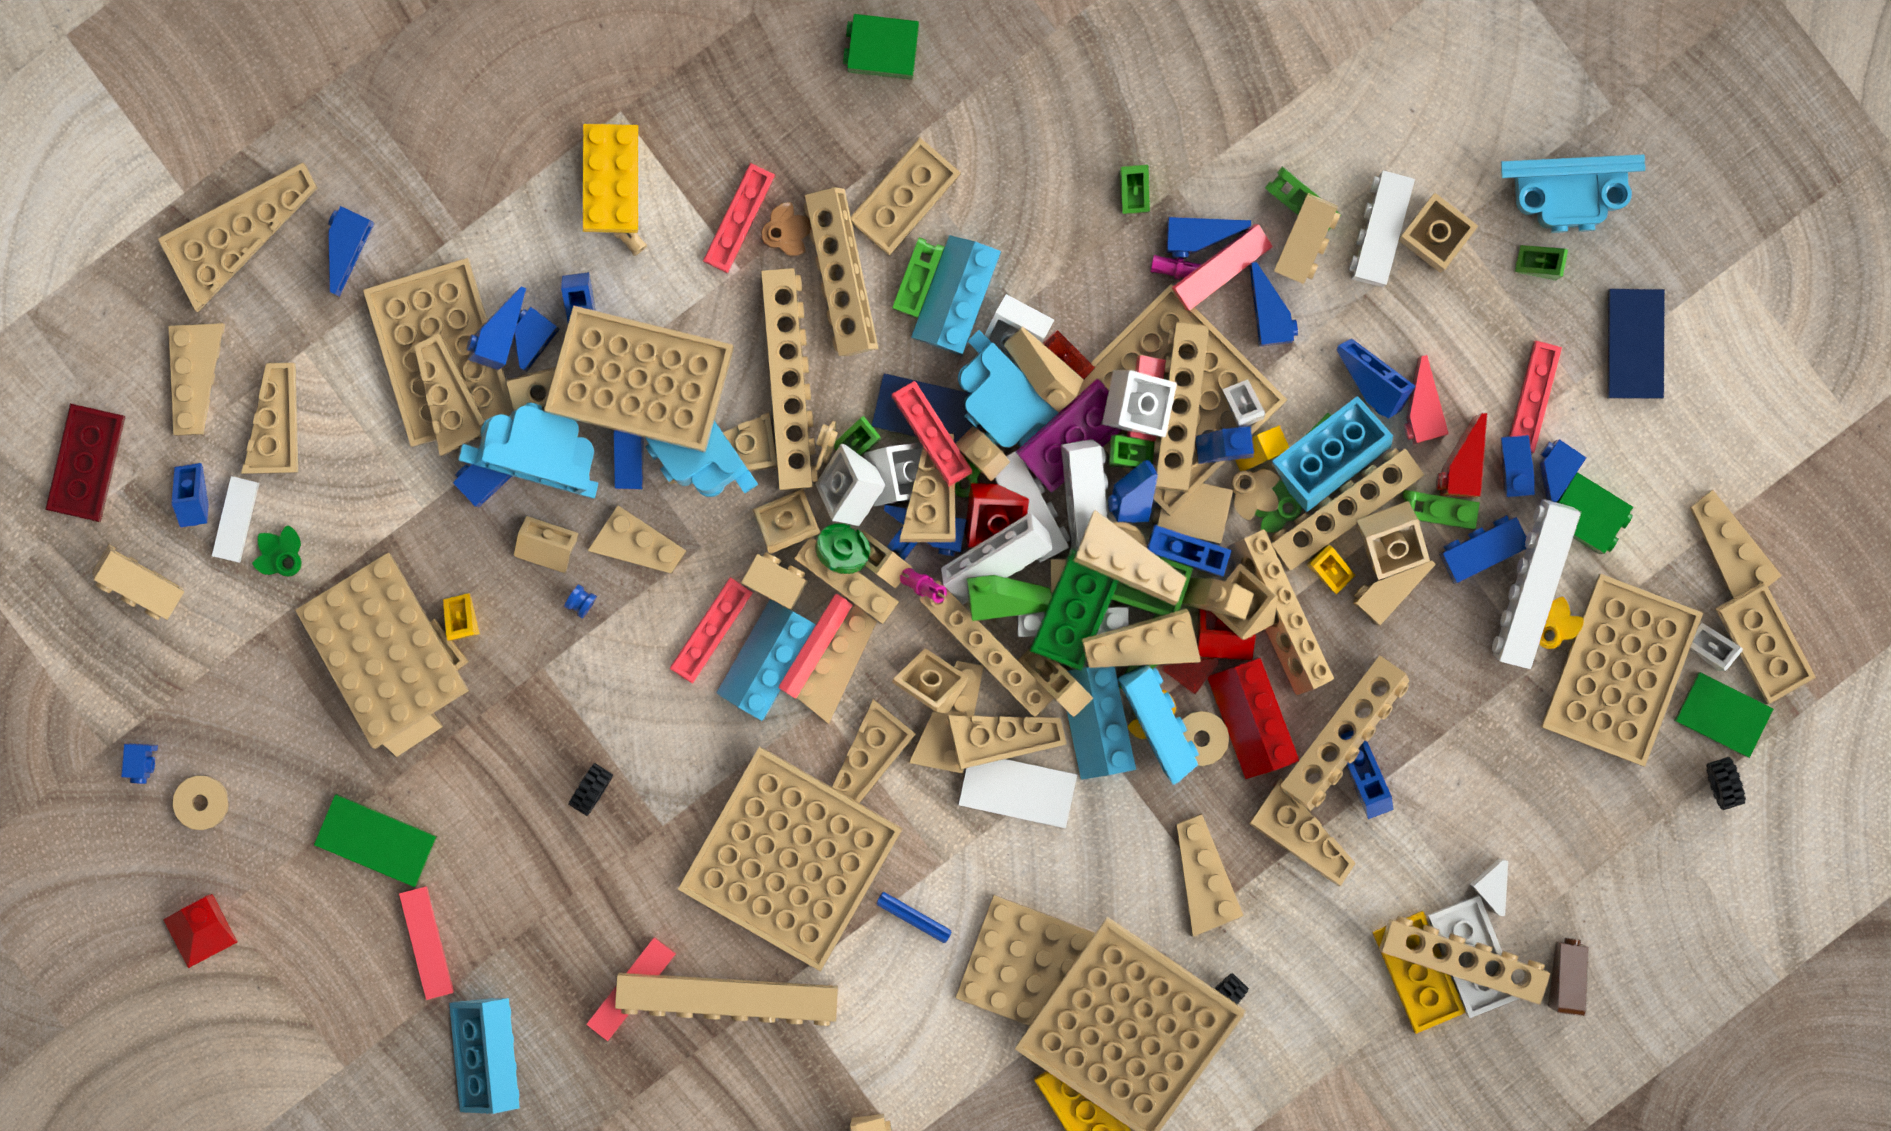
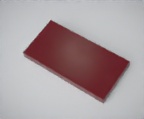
[45,403,126,522]

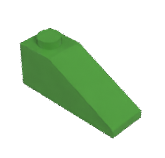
[967,575,1052,621]

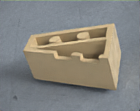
[92,544,184,620]

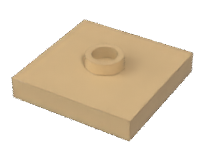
[753,489,820,554]

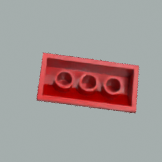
[1207,657,1300,779]

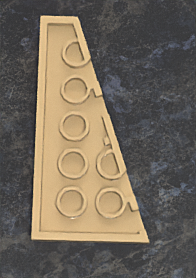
[158,163,318,312]

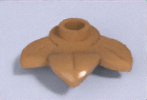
[761,202,812,256]

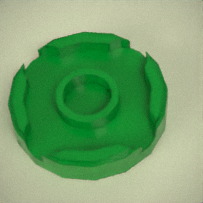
[815,523,871,574]

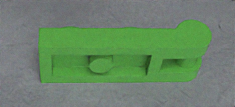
[1265,166,1342,232]
[892,237,945,318]
[1403,490,1480,530]

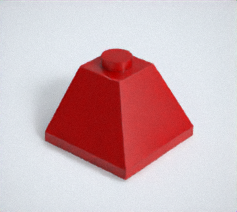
[163,894,238,968]

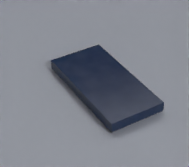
[1607,289,1665,399]
[872,373,983,443]

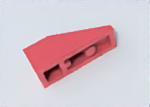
[1404,355,1449,444]

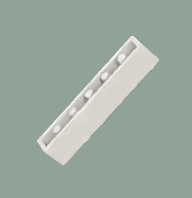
[1492,499,1581,669]

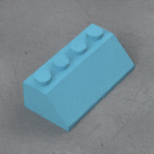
[911,235,1001,356]
[1272,396,1393,512]
[717,599,816,721]
[1117,665,1199,785]
[1066,666,1136,780]
[449,998,520,1114]

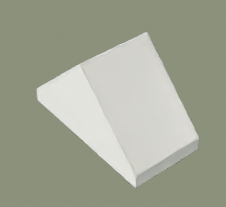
[1222,379,1265,427]
[1690,623,1743,671]
[1469,859,1508,916]

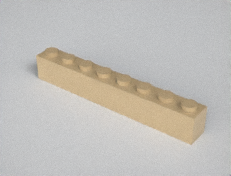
[615,973,838,1026]

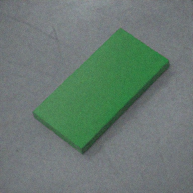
[1030,548,1119,671]
[314,794,437,887]

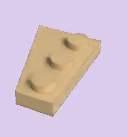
[588,505,687,574]

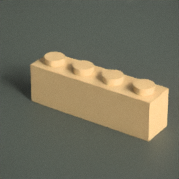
[794,537,899,624]

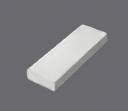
[212,476,259,562]

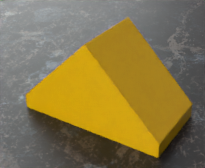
[1235,425,1290,471]
[1306,545,1356,595]
[443,593,480,641]

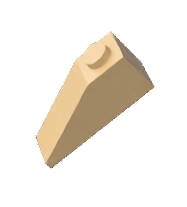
[1004,326,1084,412]
[1353,561,1436,625]
[1182,578,1254,620]
[1017,648,1093,717]

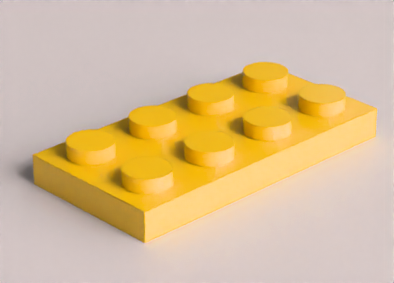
[583,124,638,233]

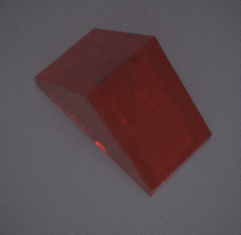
[1043,330,1095,379]
[1162,658,1218,695]

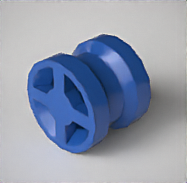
[887,526,918,560]
[564,584,597,619]

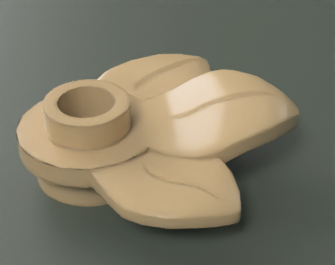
[815,421,838,470]
[1231,469,1280,521]

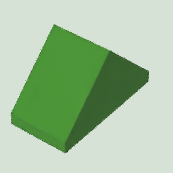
[1119,165,1150,214]
[1515,245,1568,281]
[834,416,881,456]
[1109,435,1154,468]

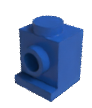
[122,743,158,784]

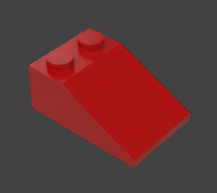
[1436,413,1487,499]

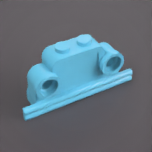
[1501,154,1645,233]
[958,330,1059,447]
[458,403,598,499]
[645,420,758,497]

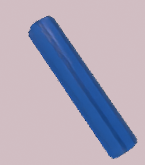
[876,892,952,943]

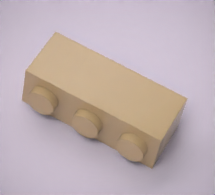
[1274,193,1341,284]

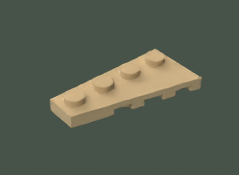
[168,323,225,436]
[669,412,778,484]
[1690,490,1782,598]
[1074,510,1186,605]
[1081,609,1201,668]
[909,661,984,774]
[832,699,916,803]
[1176,814,1244,937]

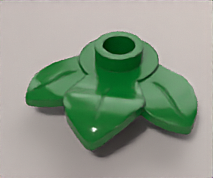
[252,525,302,577]

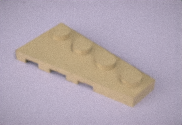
[414,333,485,457]
[241,363,298,474]
[900,434,955,542]
[797,605,877,724]
[947,715,1067,770]
[1249,778,1356,886]

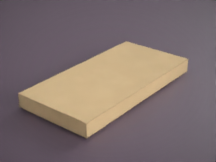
[851,138,961,256]
[1715,582,1816,705]

